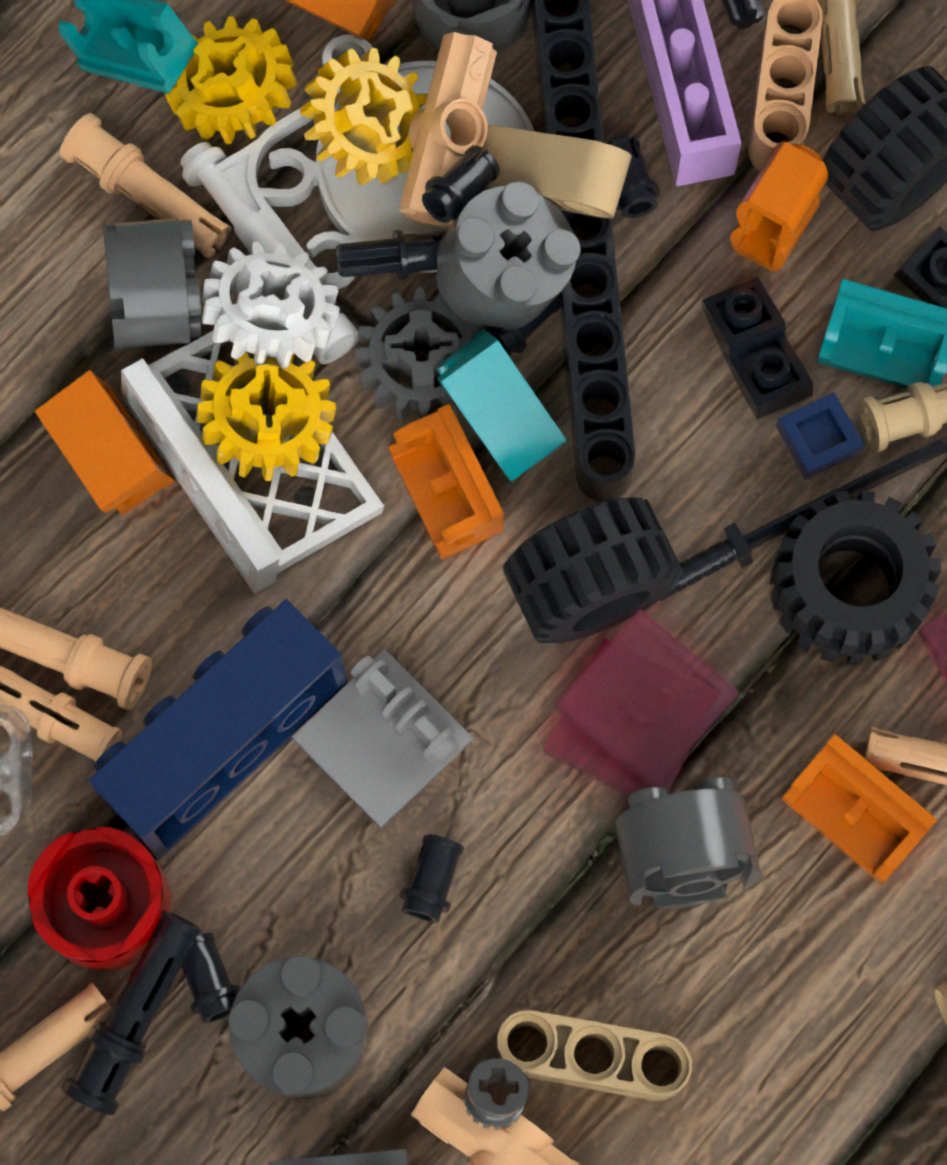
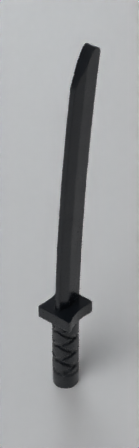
[660,436,947,601]

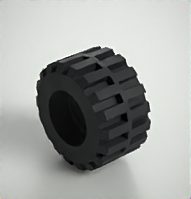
[823,66,947,231]
[770,490,941,665]
[503,497,683,643]

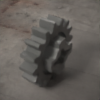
[354,287,485,421]

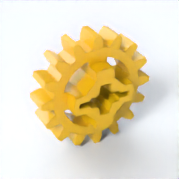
[165,16,297,144]
[300,48,428,185]
[197,352,336,481]

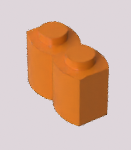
[730,141,828,272]

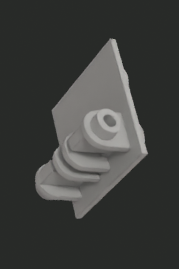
[292,649,474,828]

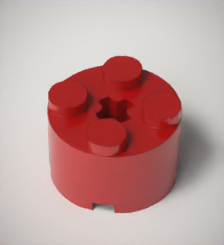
[28,827,172,971]

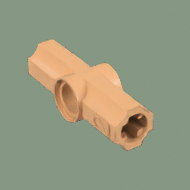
[398,32,497,228]
[411,1067,580,1165]

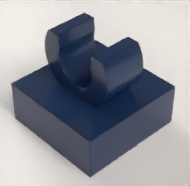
[776,392,864,480]

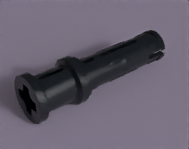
[61,910,202,1115]

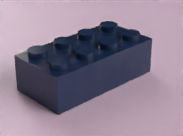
[88,599,348,860]

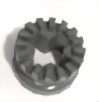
[463,1058,529,1130]

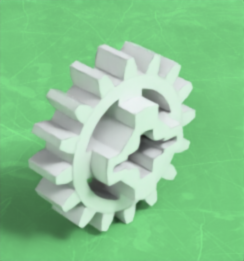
[201,242,340,369]

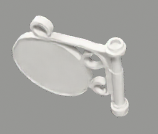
[180,35,534,364]

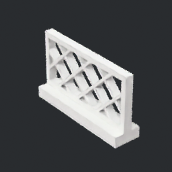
[121,330,384,594]

